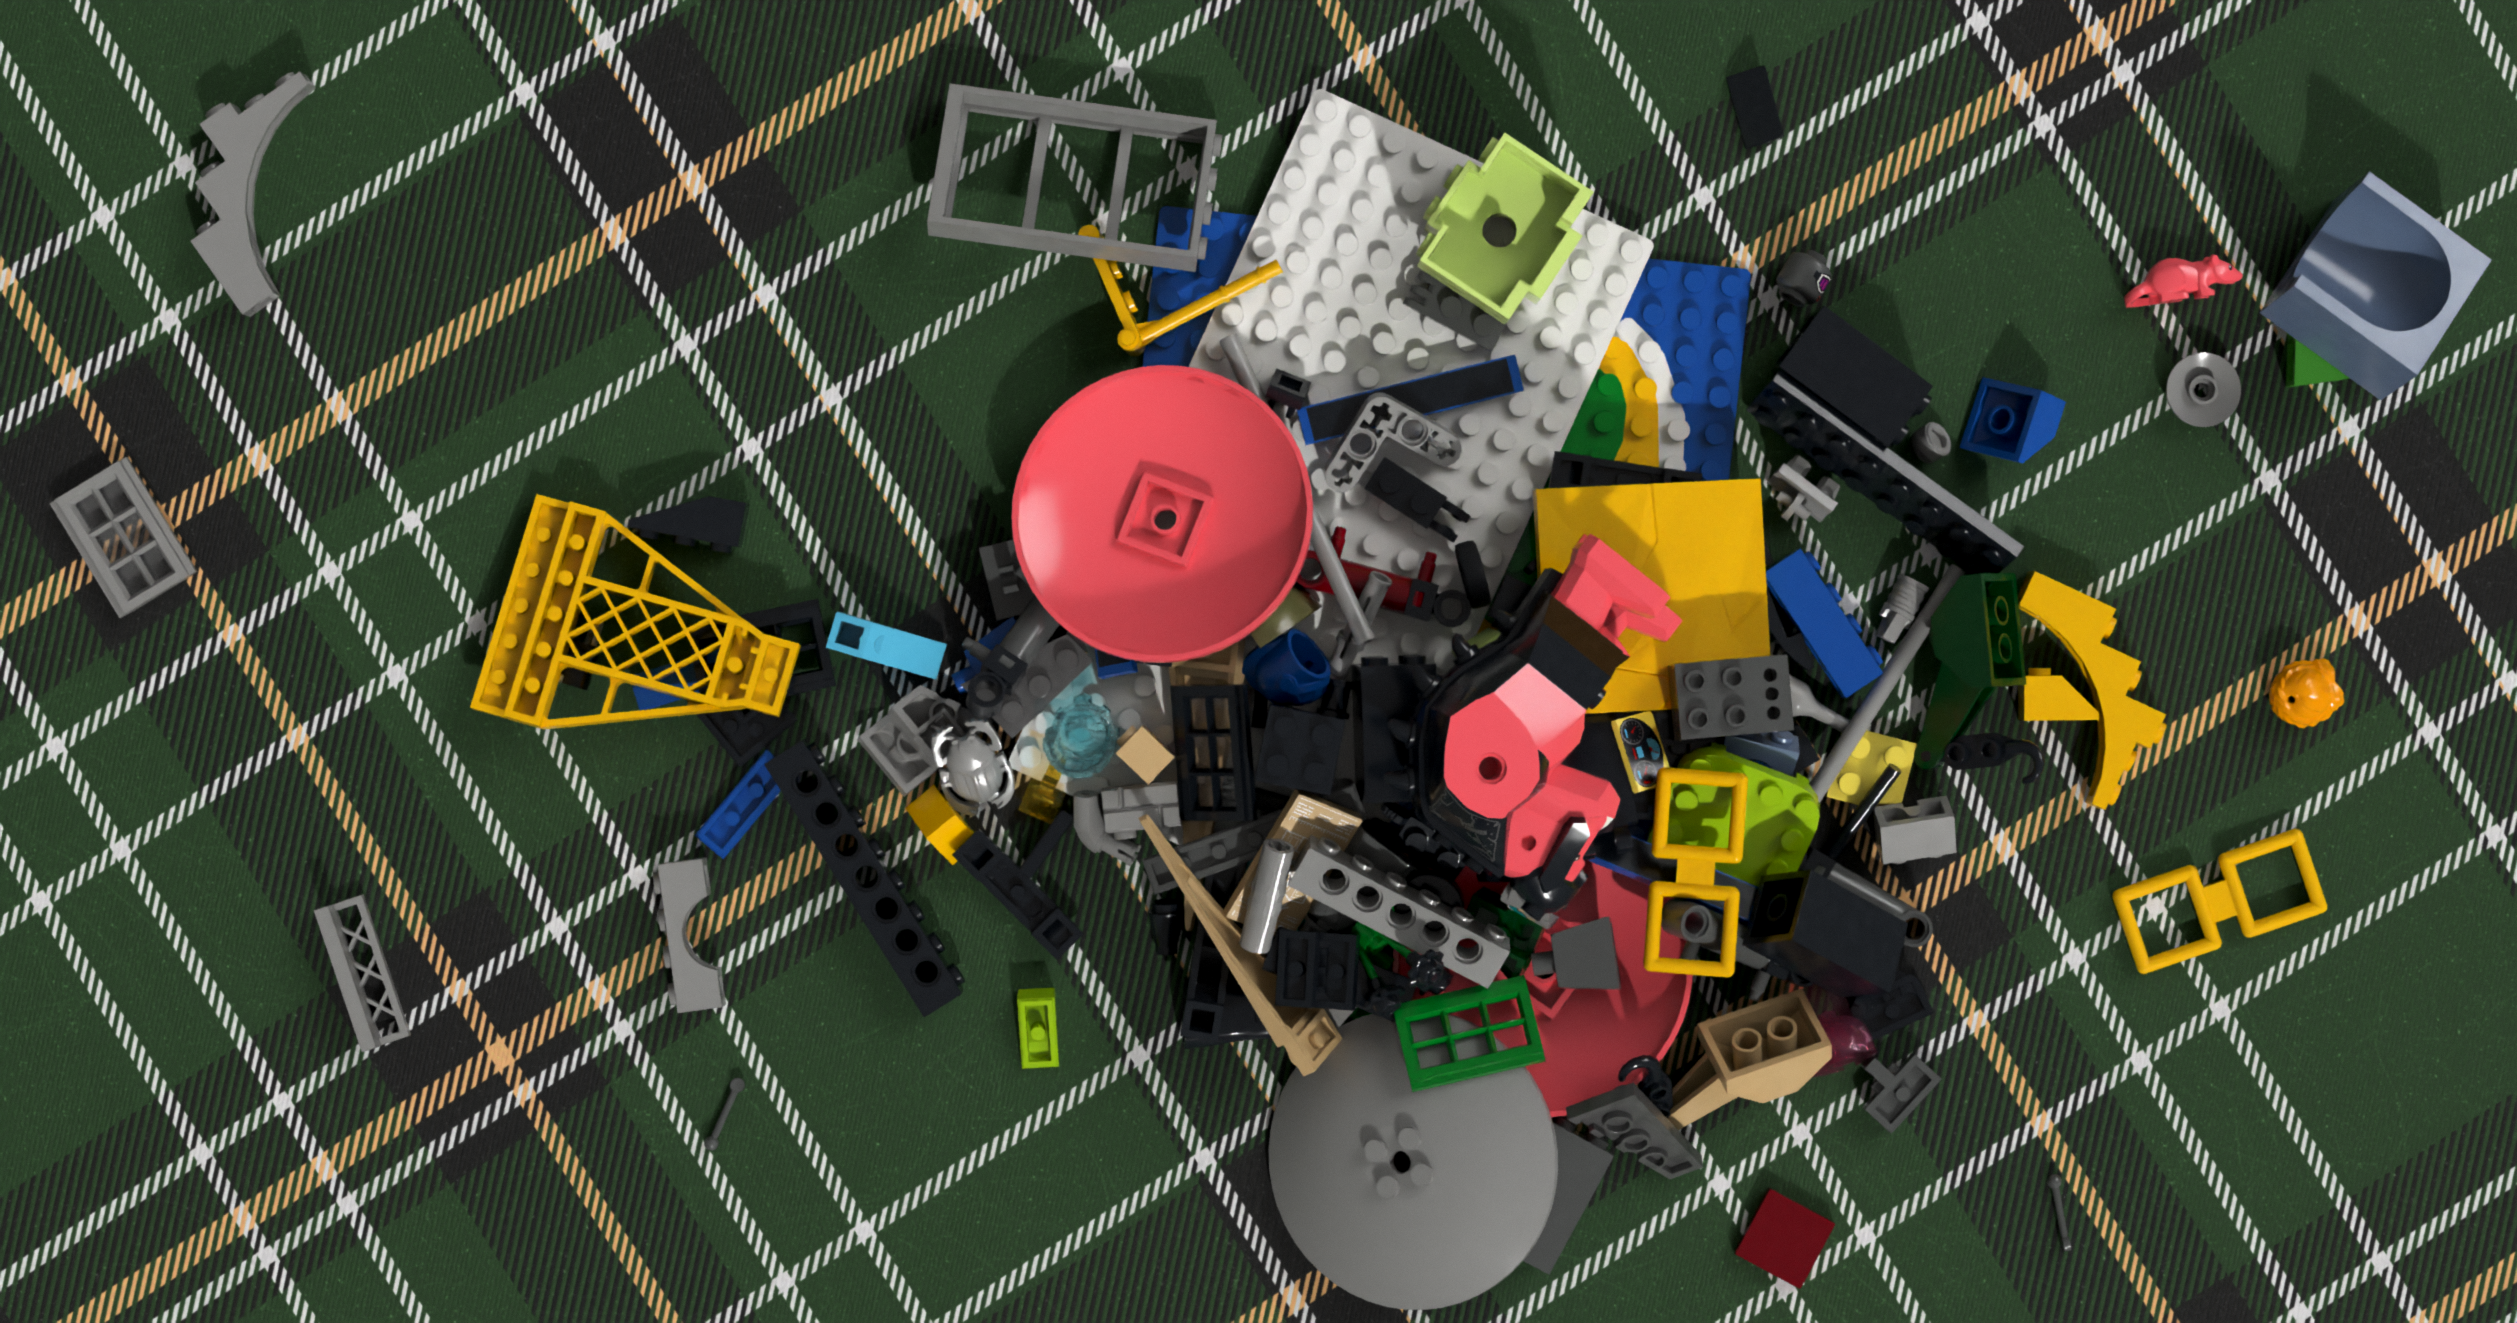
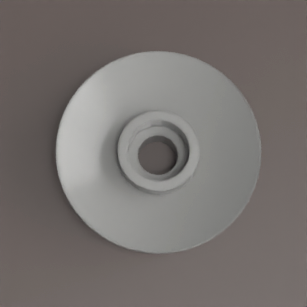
[2166,352,2241,427]

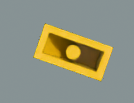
[2018,668,2099,721]

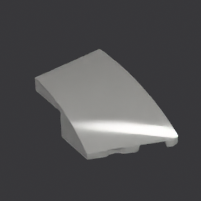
[857,685,994,797]

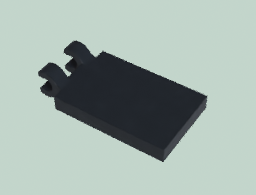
[1561,713,1638,861]

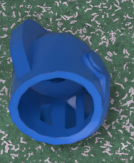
[1242,629,1331,706]

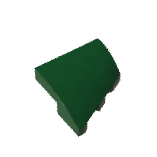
[1467,886,1545,978]

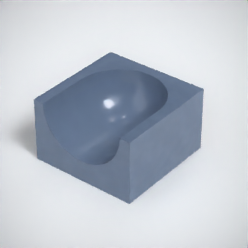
[2260,171,2491,400]

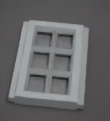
[49,457,198,618]

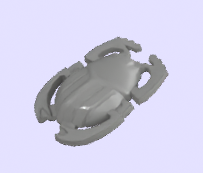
[931,718,1015,816]

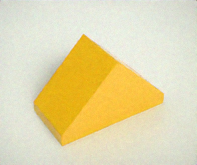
[905,784,974,865]

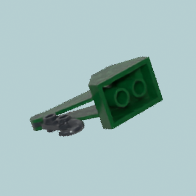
[1914,573,2045,784]

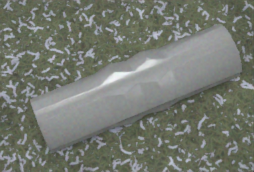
[1239,838,1295,954]

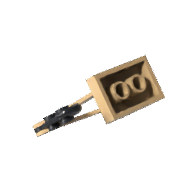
[1618,988,1832,1130]

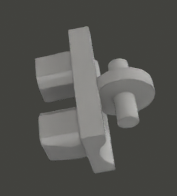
[1767,455,1840,522]

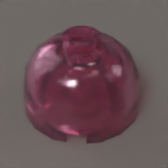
[1813,1011,1877,1077]

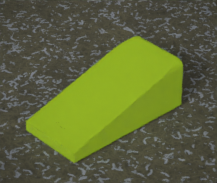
[1017,988,1059,1069]

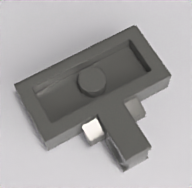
[1861,1053,1942,1134]

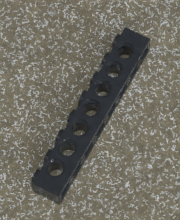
[764,739,965,1017]

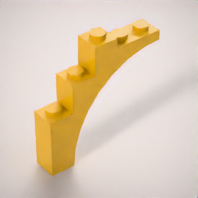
[2018,571,2167,810]

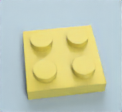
[1825,730,1917,807]

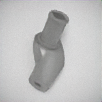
[1073,790,1141,866]

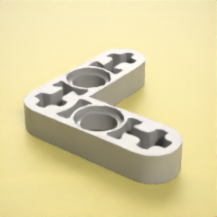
[1324,392,1462,493]

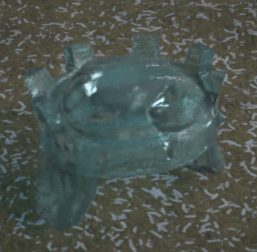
[1042,692,1120,779]

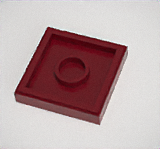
[1734,1187,1835,1289]

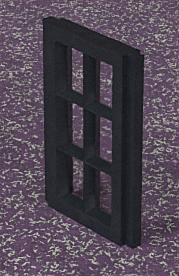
[686,599,836,714]

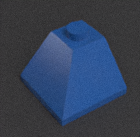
[1959,377,2066,464]

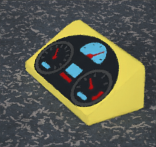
[1611,711,1670,794]

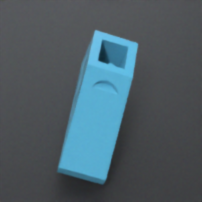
[825,612,947,680]

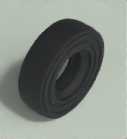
[1455,541,1491,609]

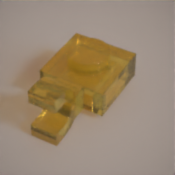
[1018,759,1066,824]

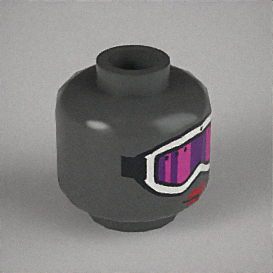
[1776,249,1832,308]

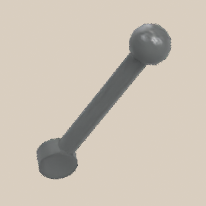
[704,1078,745,1151]
[2047,1174,2071,1252]

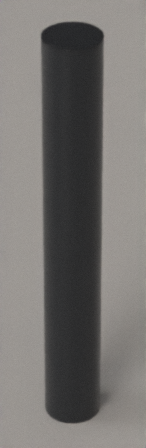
[1825,763,1901,859]

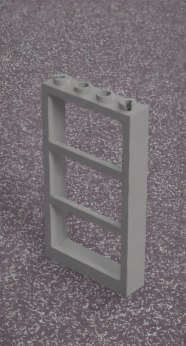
[927,83,1223,272]

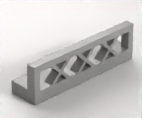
[314,894,411,1052]

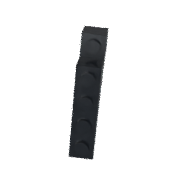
[1180,832,1246,1042]

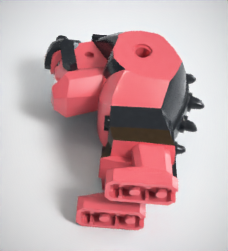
[1384,533,1682,921]

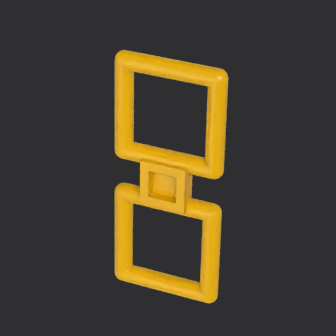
[1643,767,1748,978]
[2112,828,2327,974]

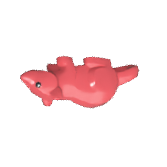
[2124,254,2243,308]

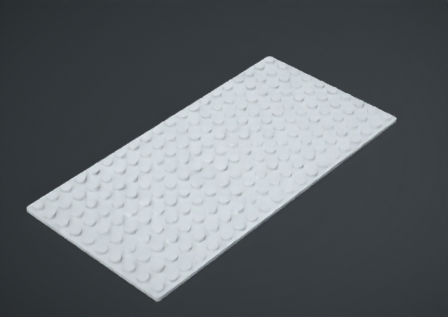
[1008,89,1654,870]

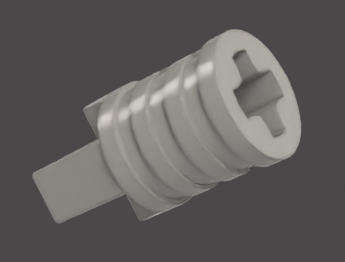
[1875,573,1929,643]

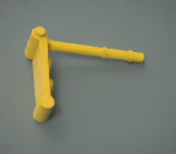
[1078,225,1283,356]

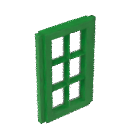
[1394,975,1546,1092]

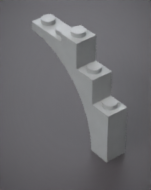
[191,72,316,317]

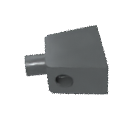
[1531,917,1621,990]

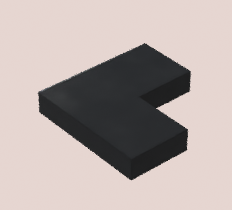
[696,703,798,767]

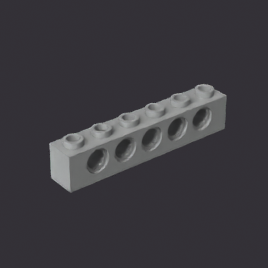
[1288,835,1510,989]

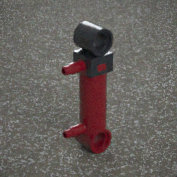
[1296,526,1471,627]

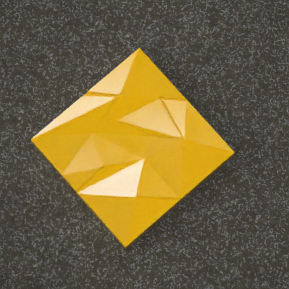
[1533,478,1770,714]

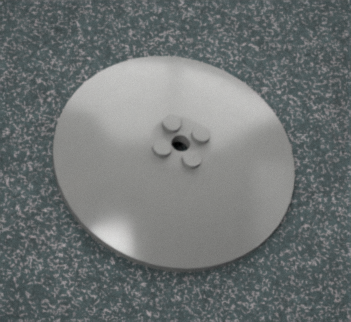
[1268,1014,1558,1310]

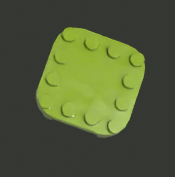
[1647,742,1820,887]

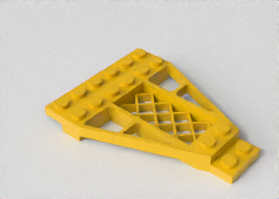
[470,494,801,730]

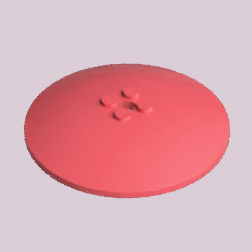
[1011,365,1313,663]
[1392,860,1693,1117]

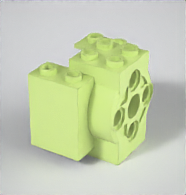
[1416,133,1594,325]

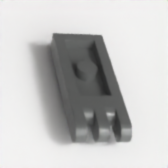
[1402,270,1507,352]

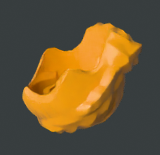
[2269,658,2345,728]

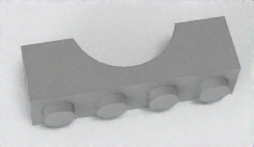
[653,857,726,1013]

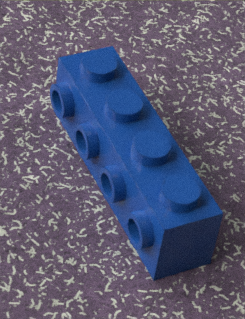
[1766,548,1883,698]

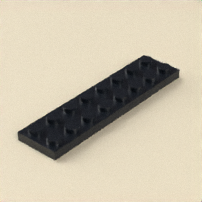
[1746,370,2024,575]

